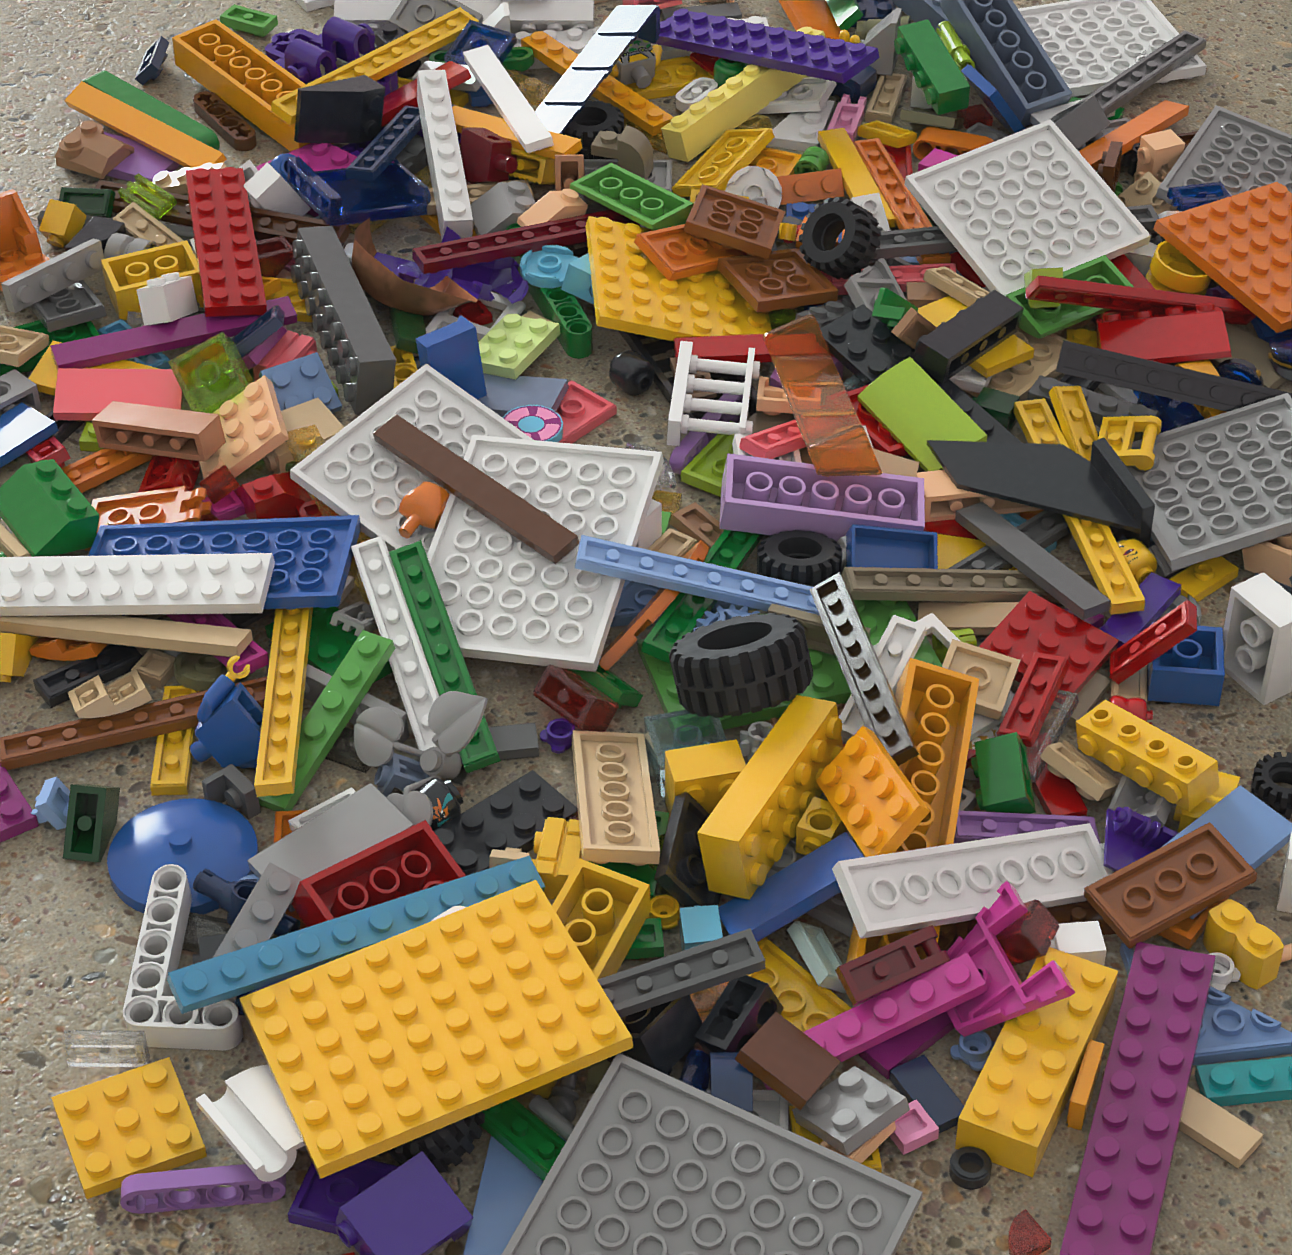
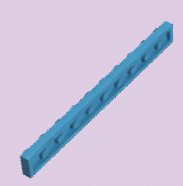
[167,855,545,1014]

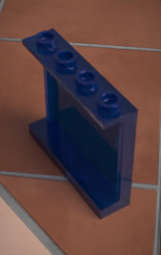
[287,156,431,226]

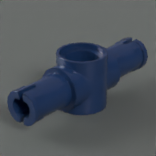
[193,869,301,937]

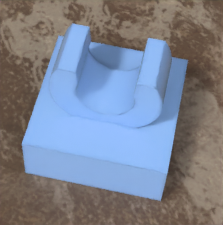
[31,776,70,830]

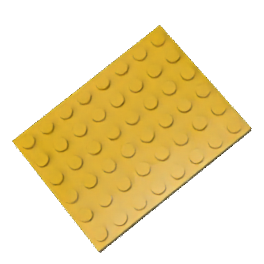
[239,880,633,1179]

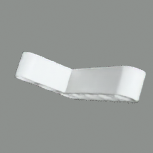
[123,864,243,1051]

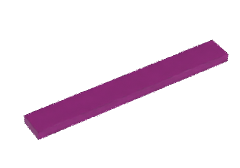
[50,296,297,370]

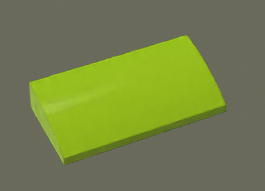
[858,357,987,472]

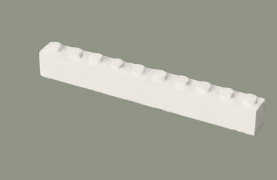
[334,0,595,36]

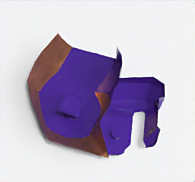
[352,218,529,316]

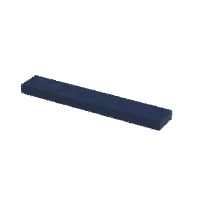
[346,106,422,182]

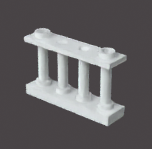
[667,341,760,446]

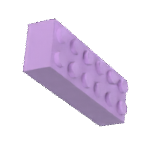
[719,453,925,542]

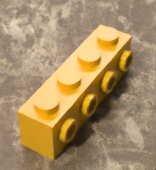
[1076,700,1219,812]

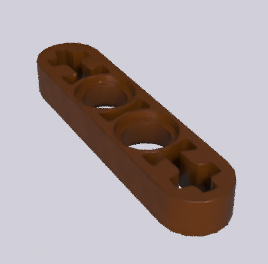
[193,91,257,151]

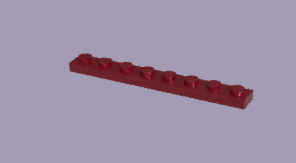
[412,209,640,274]

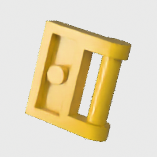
[1098,415,1162,471]

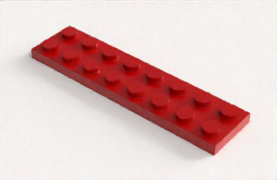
[185,167,267,317]

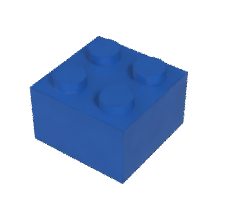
[1147,622,1225,706]

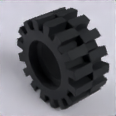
[1250,752,1292,819]

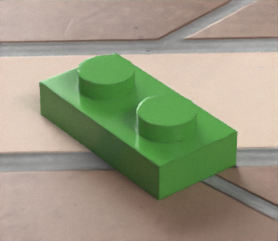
[220,4,278,37]

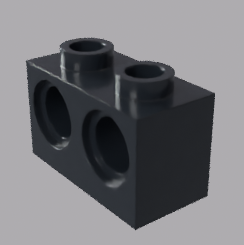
[694,975,784,1058]

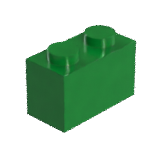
[971,732,1036,814]

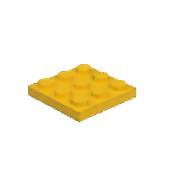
[51,1057,207,1200]

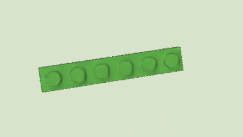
[258,630,395,811]

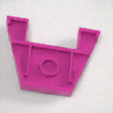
[256,143,357,217]
[946,881,1075,1037]

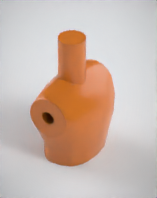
[399,481,450,538]

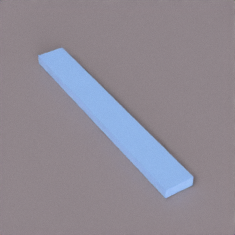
[575,535,819,615]

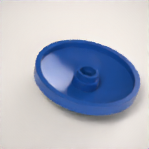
[107,798,259,918]

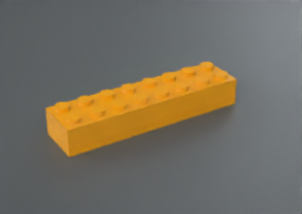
[172,19,334,152]

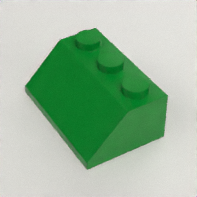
[0,459,99,557]

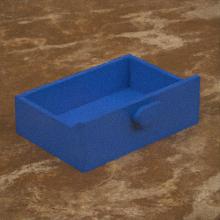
[415,315,487,399]
[846,524,938,569]

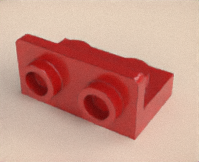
[138,455,201,492]

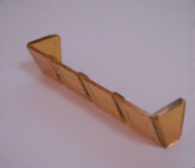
[763,314,882,477]

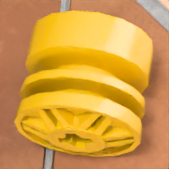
[1145,240,1212,296]

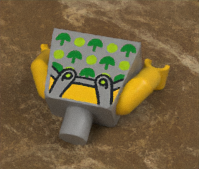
[609,38,663,88]

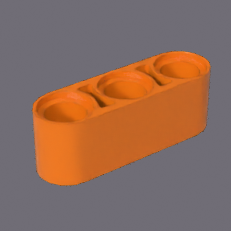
[913,126,994,160]

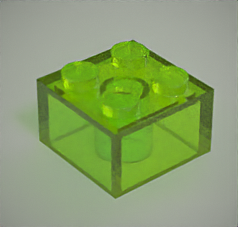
[168,332,254,413]

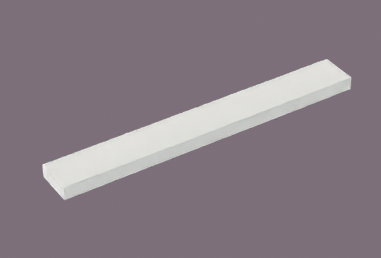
[463,45,554,153]
[351,535,439,751]

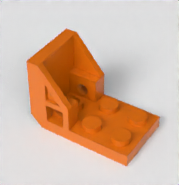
[0,189,50,292]

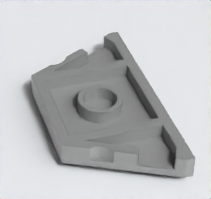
[844,258,907,312]

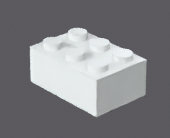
[1223,572,1292,705]

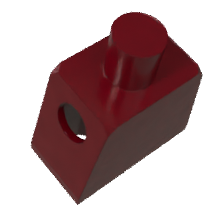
[460,127,518,182]

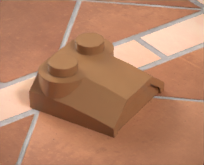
[55,120,135,179]

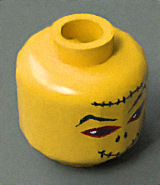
[1117,539,1157,586]

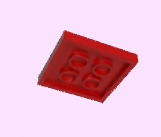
[979,591,1119,708]

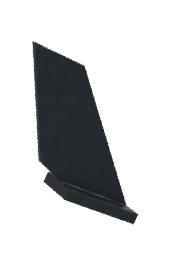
[927,438,1155,548]

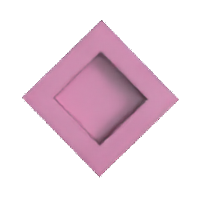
[889,1099,939,1155]

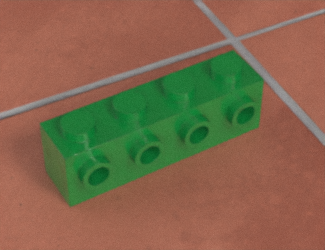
[894,19,970,115]

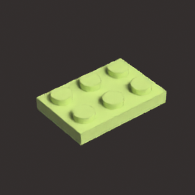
[478,314,561,380]

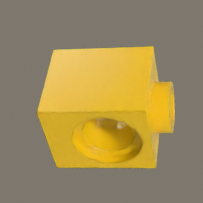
[796,797,848,855]

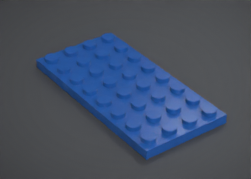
[88,515,361,616]

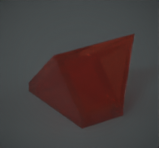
[256,236,294,278]

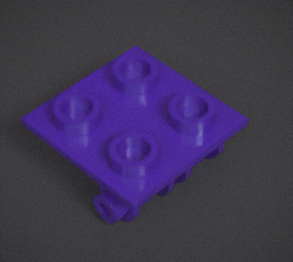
[1103,807,1179,872]

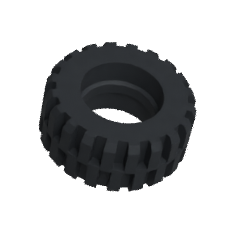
[669,613,813,718]

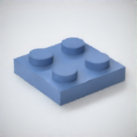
[259,352,342,413]

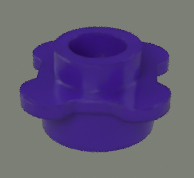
[540,718,575,754]

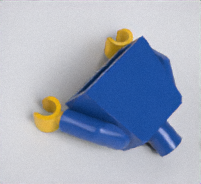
[190,655,263,768]

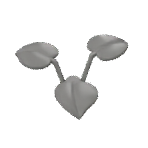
[354,691,488,827]

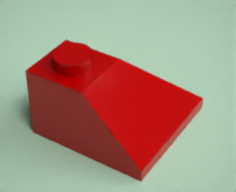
[234,472,312,519]

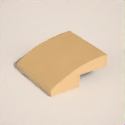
[67,669,153,718]

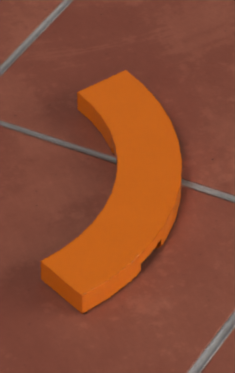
[599,540,709,671]

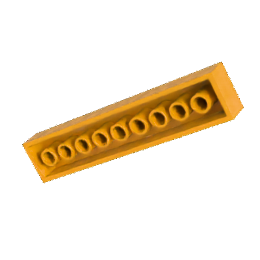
[846,658,979,993]

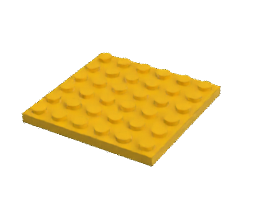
[585,216,772,342]

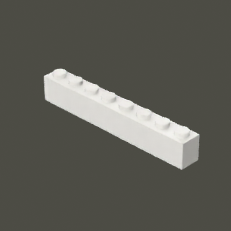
[417,69,473,240]

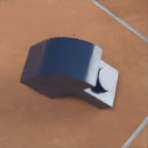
[710,1052,753,1114]

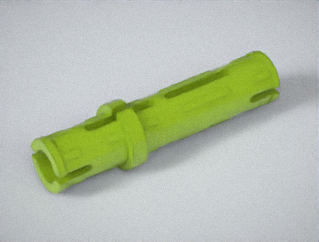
[936,21,975,75]

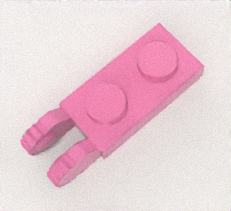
[827,94,867,142]

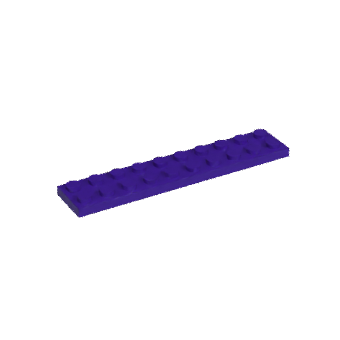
[653,9,880,84]

